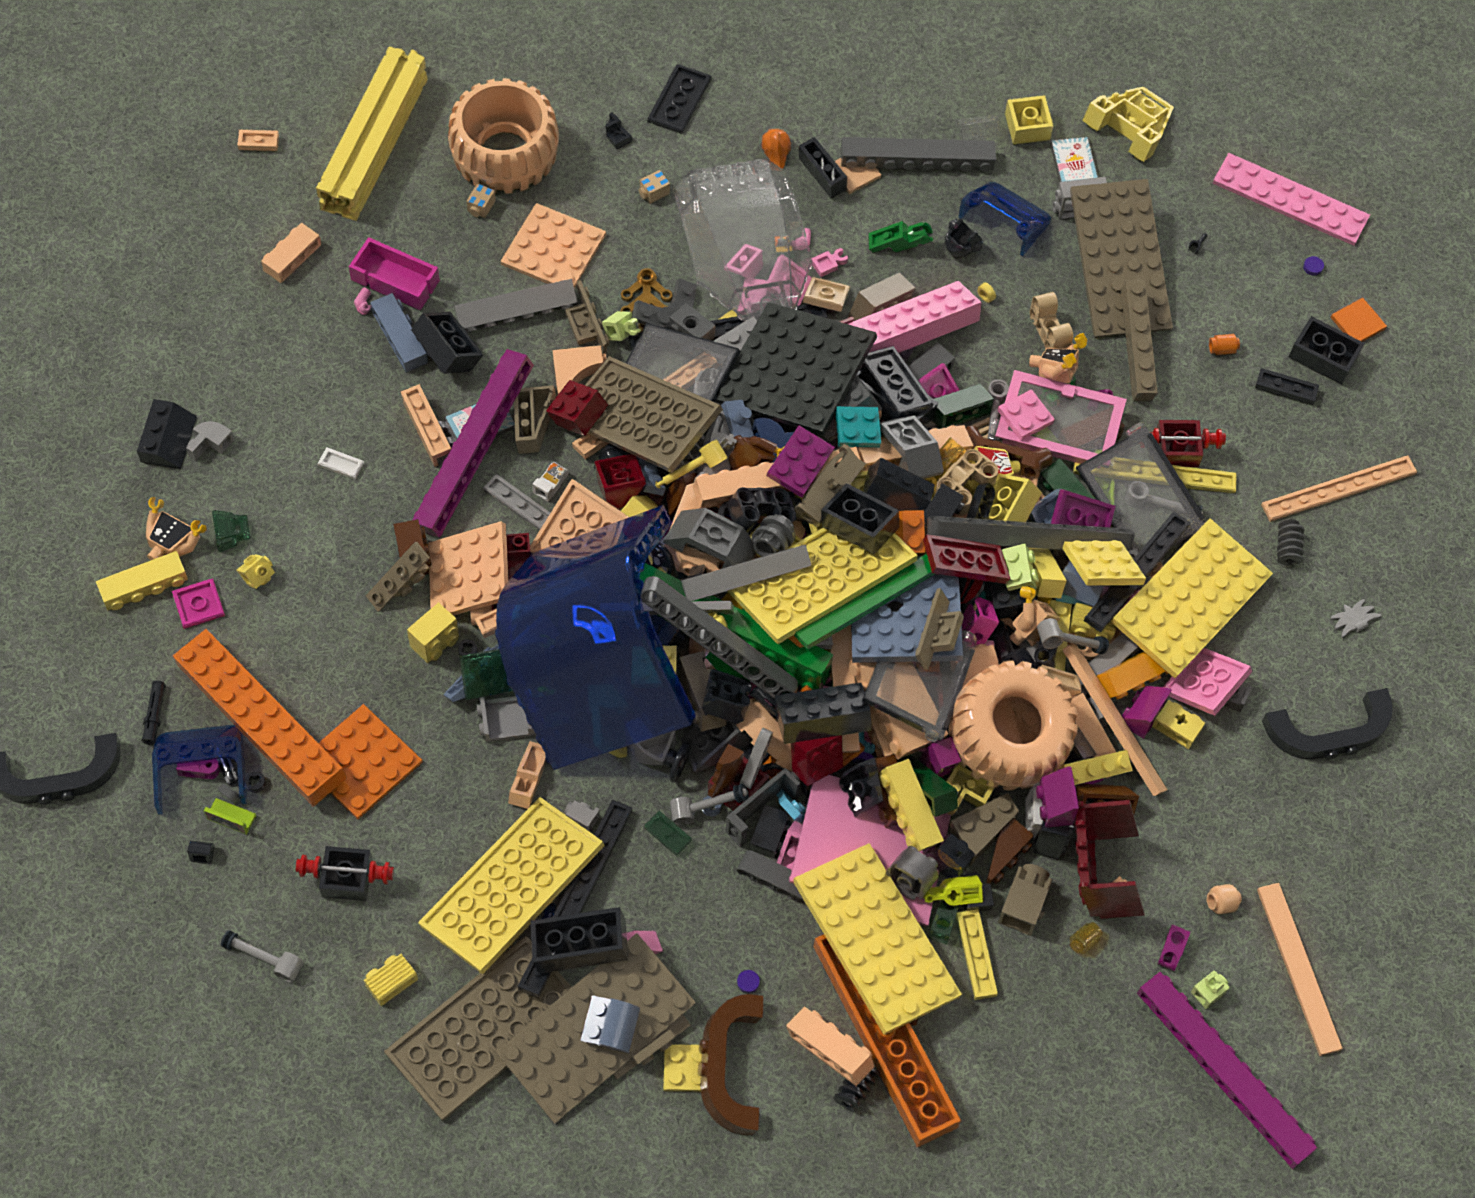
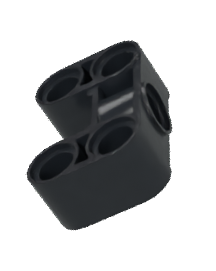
[727,487,796,532]

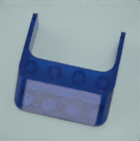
[152,725,247,815]

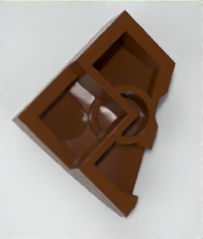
[708,744,744,798]

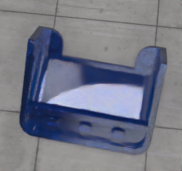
[958,182,1051,256]

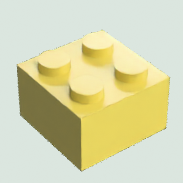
[1005,95,1053,144]
[407,602,459,663]

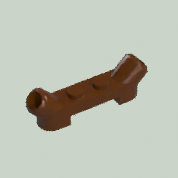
[966,426,1053,478]

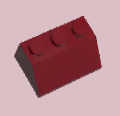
[594,454,646,510]

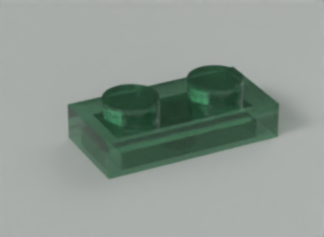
[644,811,692,856]

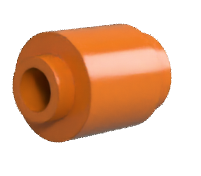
[1209,334,1240,355]

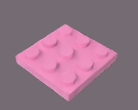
[1163,648,1252,716]

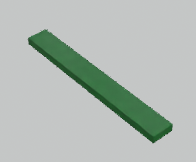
[794,554,935,650]

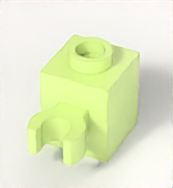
[602,311,641,341]
[1191,970,1230,1009]

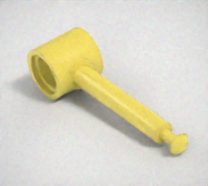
[655,439,728,489]

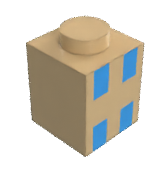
[639,170,670,203]
[467,184,496,218]

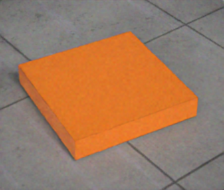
[1330,298,1387,342]

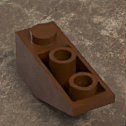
[986,818,1034,885]

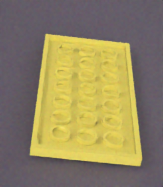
[1110,519,1273,678]
[728,528,917,644]
[418,797,605,974]
[793,843,962,1035]

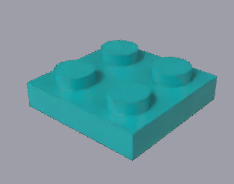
[836,406,881,448]

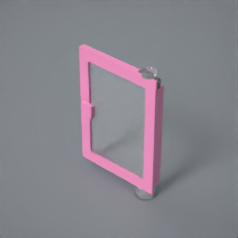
[989,370,1126,469]

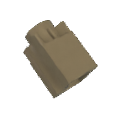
[998,864,1052,936]

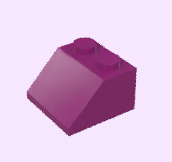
[1122,686,1172,739]
[1036,766,1079,827]

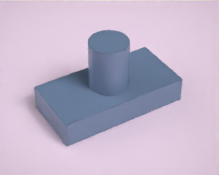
[721,400,754,437]

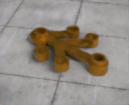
[621,268,672,333]

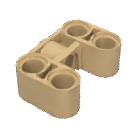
[1030,292,1073,349]
[935,449,998,516]

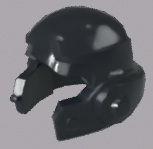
[944,219,983,258]

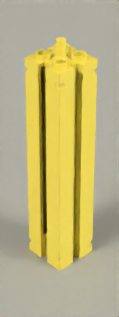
[316,47,427,221]

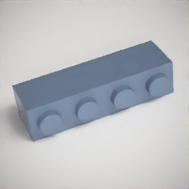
[370,293,428,372]

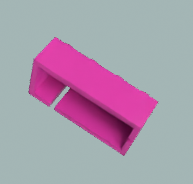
[349,237,440,310]

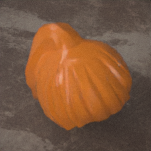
[762,129,791,171]

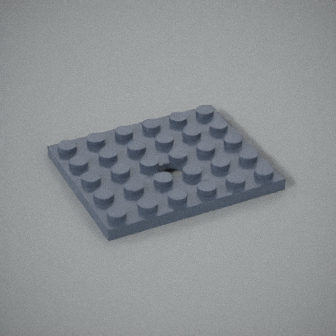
[852,556,963,663]

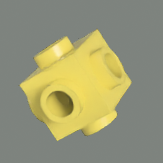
[237,554,275,589]

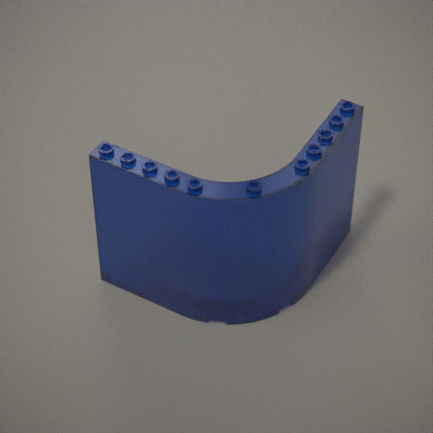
[495,505,696,770]

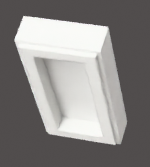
[318,447,364,480]

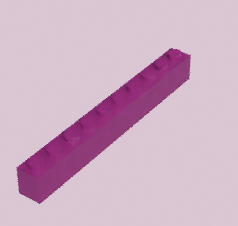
[413,349,534,538]
[1137,972,1317,1170]

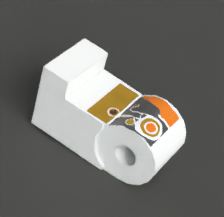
[532,462,569,502]

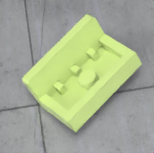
[1002,544,1039,591]

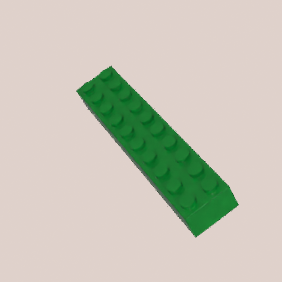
[628,561,834,690]

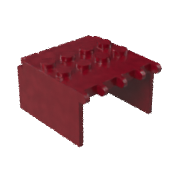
[1075,800,1145,919]

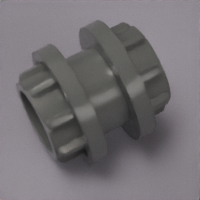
[752,514,795,557]

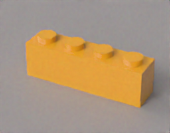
[1097,652,1169,700]

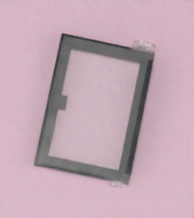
[626,323,741,403]
[1076,421,1206,553]
[862,608,977,742]

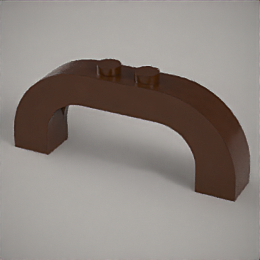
[698,994,764,1135]

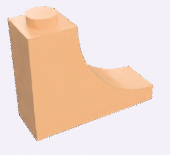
[553,345,606,394]

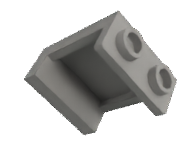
[476,689,537,742]

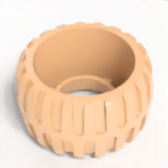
[448,78,559,194]
[949,661,1078,790]

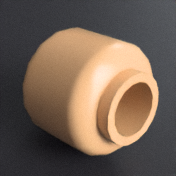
[1206,884,1241,915]

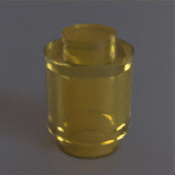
[1070,922,1103,954]

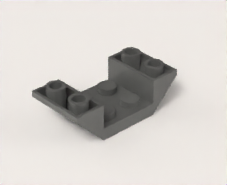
[879,415,944,479]
[663,508,756,568]

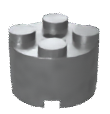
[886,846,938,900]

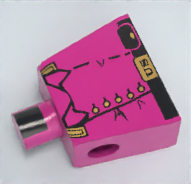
[961,597,999,649]

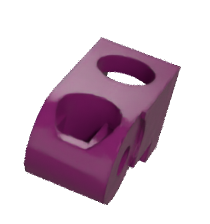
[176,749,220,779]
[1157,924,1191,971]

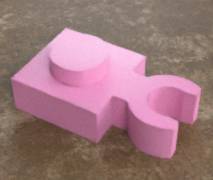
[811,248,848,277]

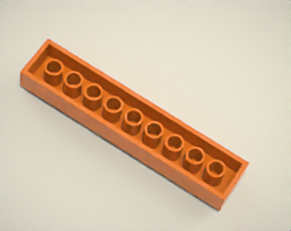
[173,629,347,807]
[814,934,961,1147]

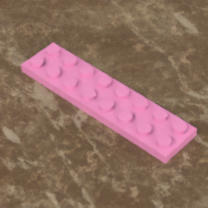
[1213,153,1370,246]

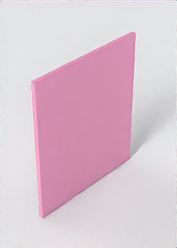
[789,775,951,927]

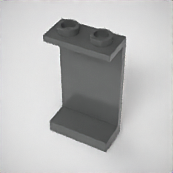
[725,768,800,847]

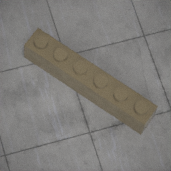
[1121,280,1158,401]

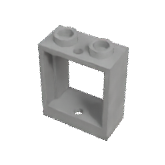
[1052,177,1107,219]

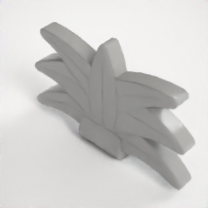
[1330,599,1381,639]

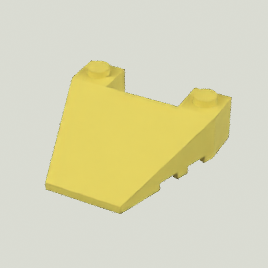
[1082,87,1173,162]

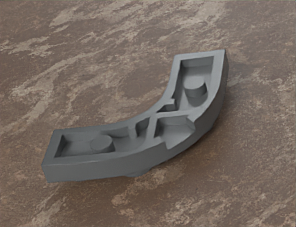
[632,278,697,328]

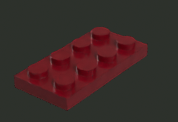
[923,534,1011,584]

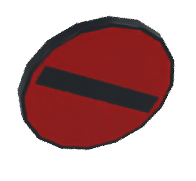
[960,578,986,606]

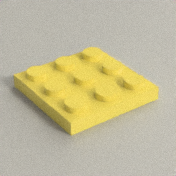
[1062,540,1146,586]

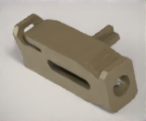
[794,444,866,527]

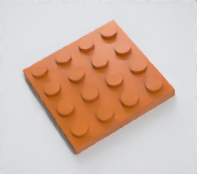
[319,704,423,820]

